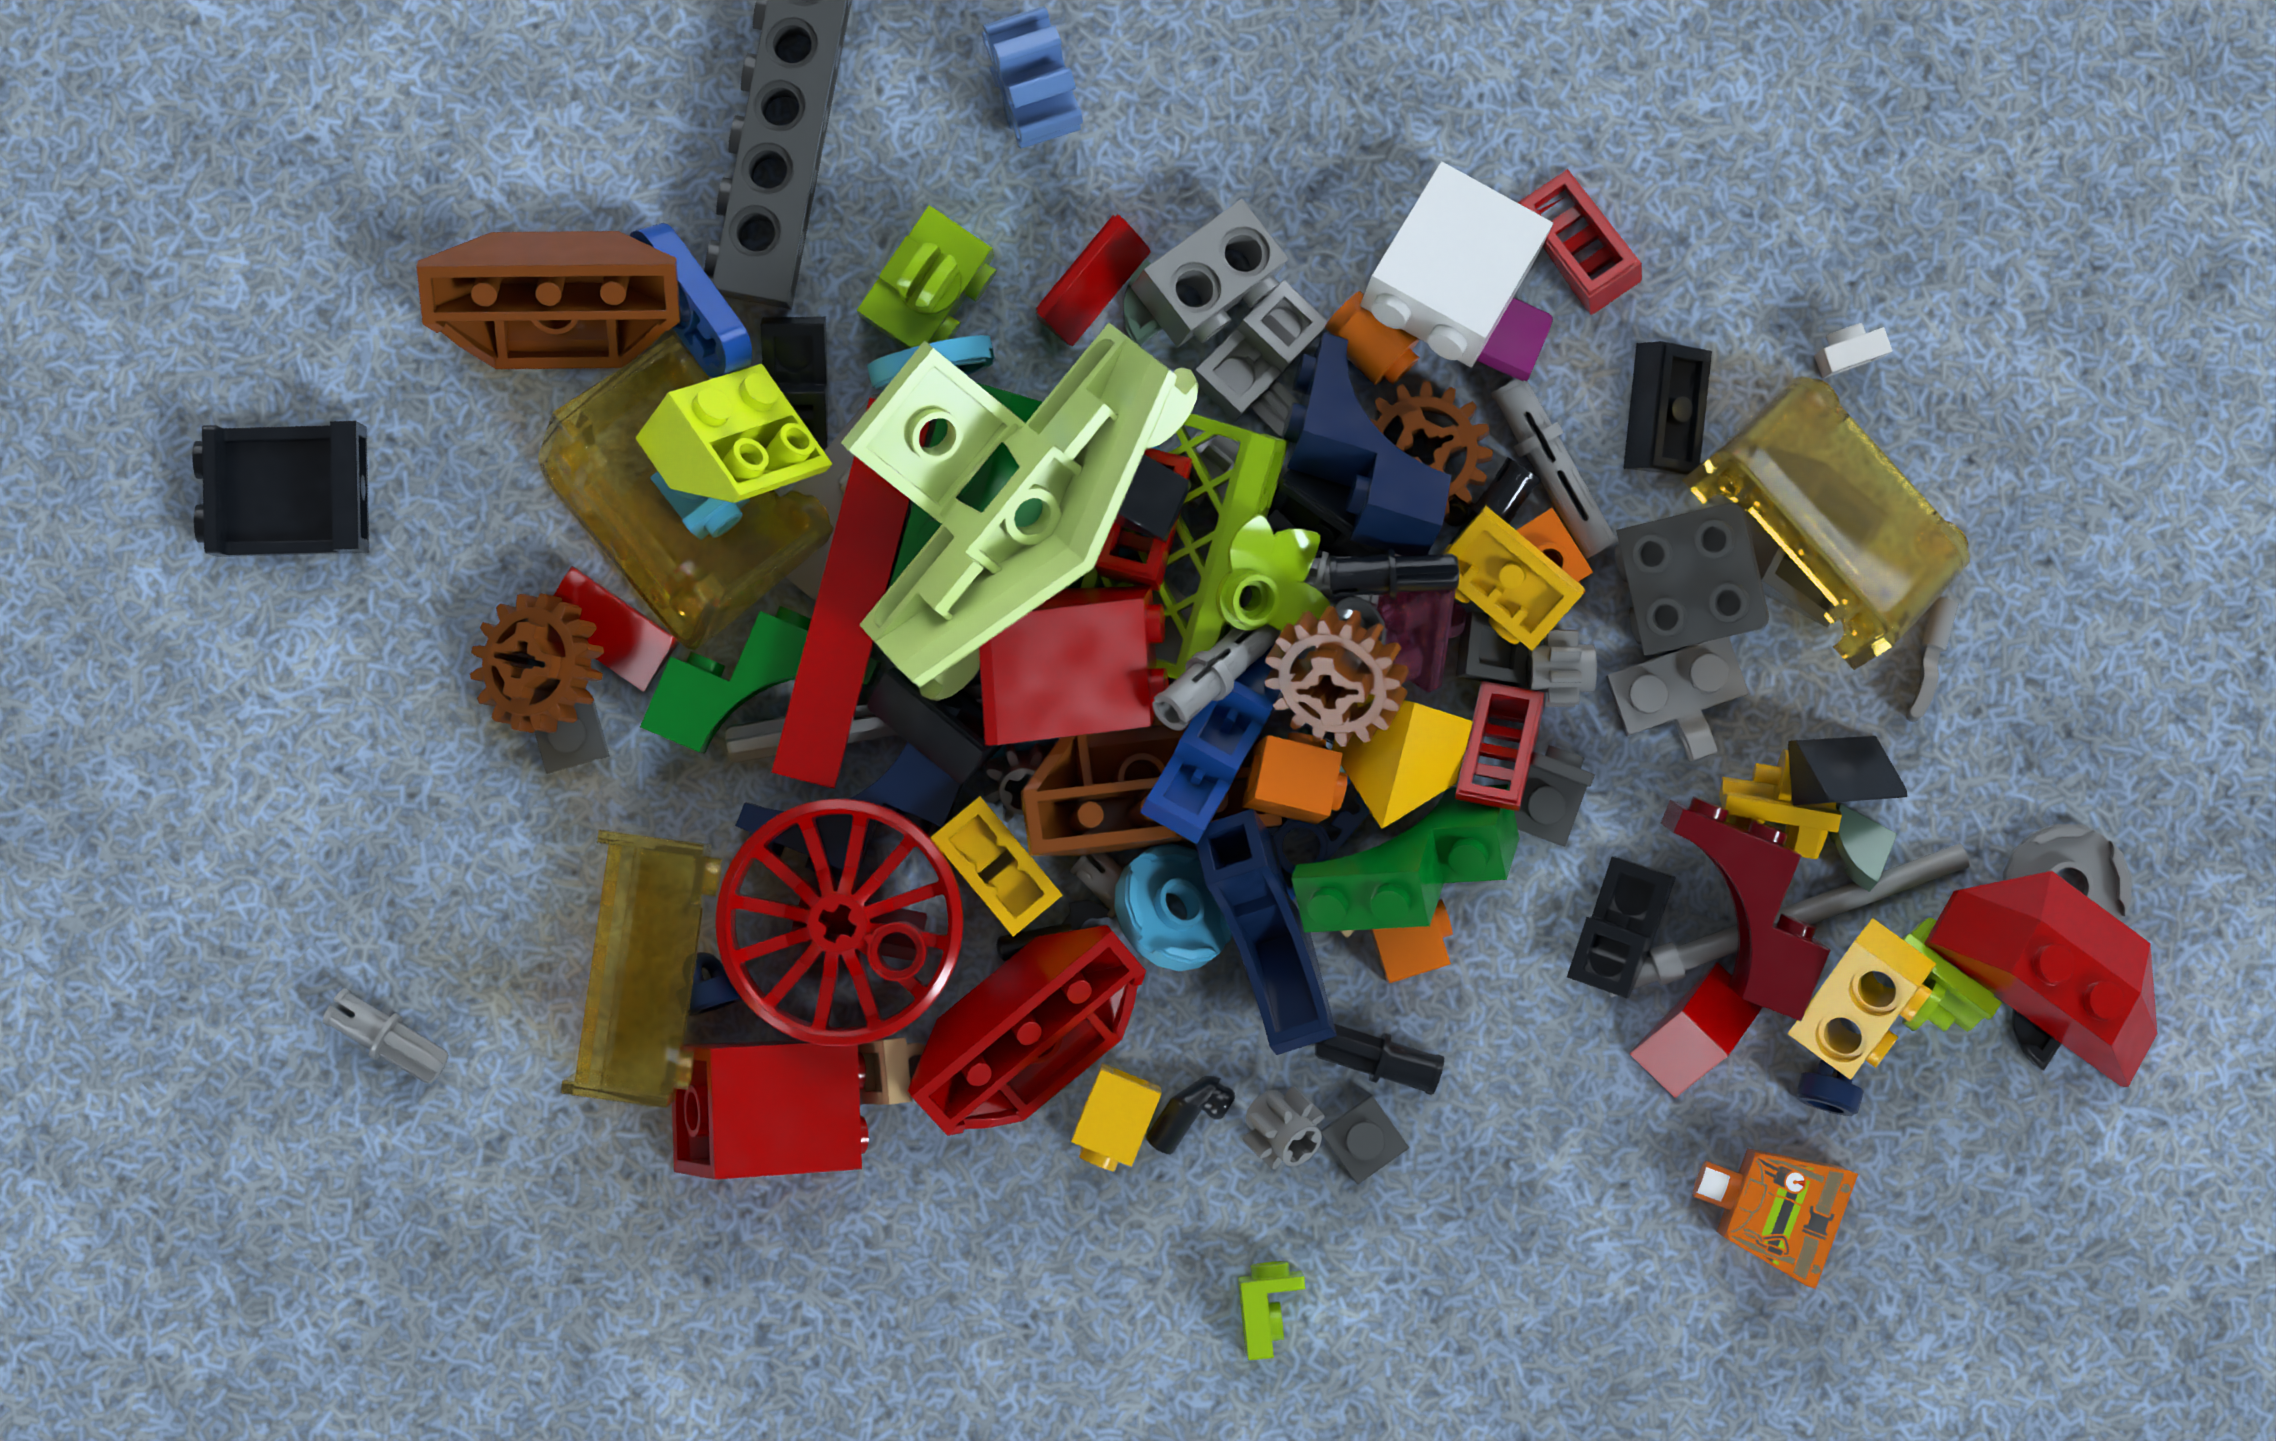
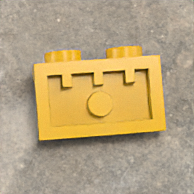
[1441,506,1585,651]

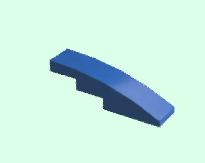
[1140,644,1301,844]

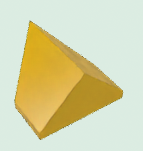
[1331,694,1473,829]

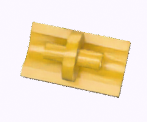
[1719,749,1842,859]

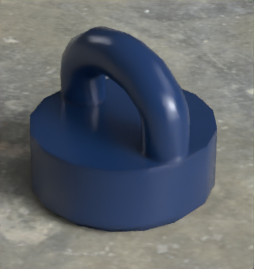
[679,952,742,1016]
[1796,1059,1864,1116]

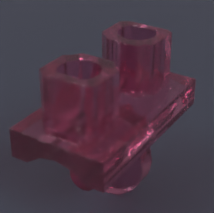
[1377,589,1467,693]

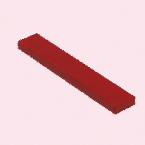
[771,397,932,789]

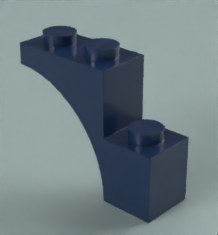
[1282,333,1452,556]
[735,742,964,881]
[1196,808,1337,1055]

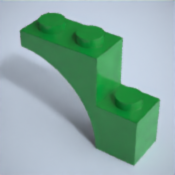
[640,606,882,754]
[1291,784,1520,933]

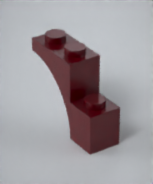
[1661,796,1831,1021]

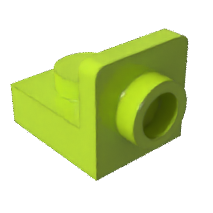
[1238,1261,1306,1361]

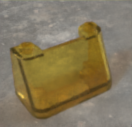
[538,335,834,650]
[1682,376,1970,670]

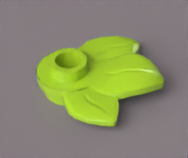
[1216,514,1330,631]

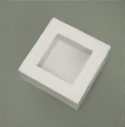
[1814,323,1892,379]

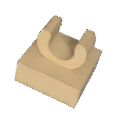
[858,1037,926,1105]

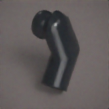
[1146,1076,1235,1154]

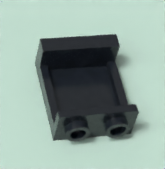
[192,421,369,557]

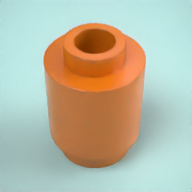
[1325,291,1419,385]

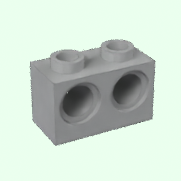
[1131,199,1288,348]

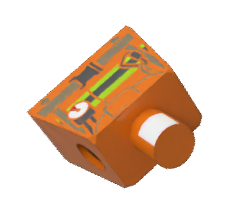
[1692,1148,1858,1289]

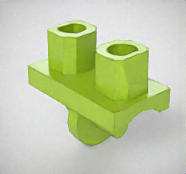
[1901,918,2002,1032]

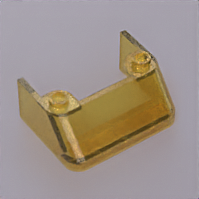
[560,829,722,1108]

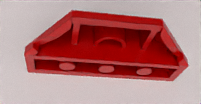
[1924,871,2158,1087]
[907,925,1146,1136]

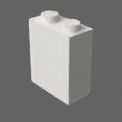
[1360,161,1553,368]

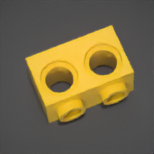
[930,796,1063,937]
[1787,918,1936,1080]
[1071,1063,1161,1172]

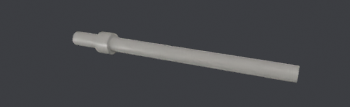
[1608,843,1970,998]

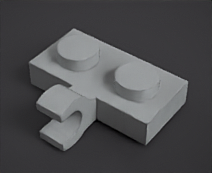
[1606,637,1749,762]

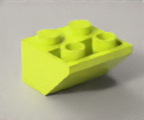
[635,363,832,503]

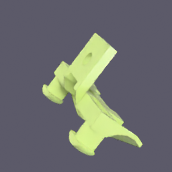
[841,323,1199,701]

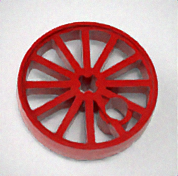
[715,798,964,1046]

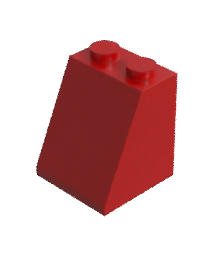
[979,586,1169,745]
[670,1040,869,1180]

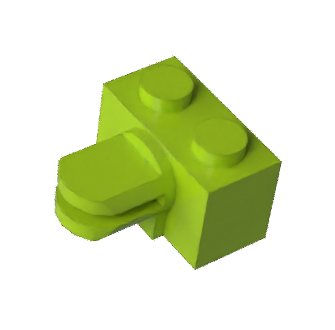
[857,205,997,349]

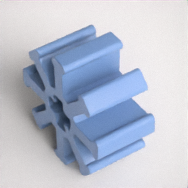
[982,6,1083,149]

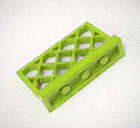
[1081,413,1289,679]

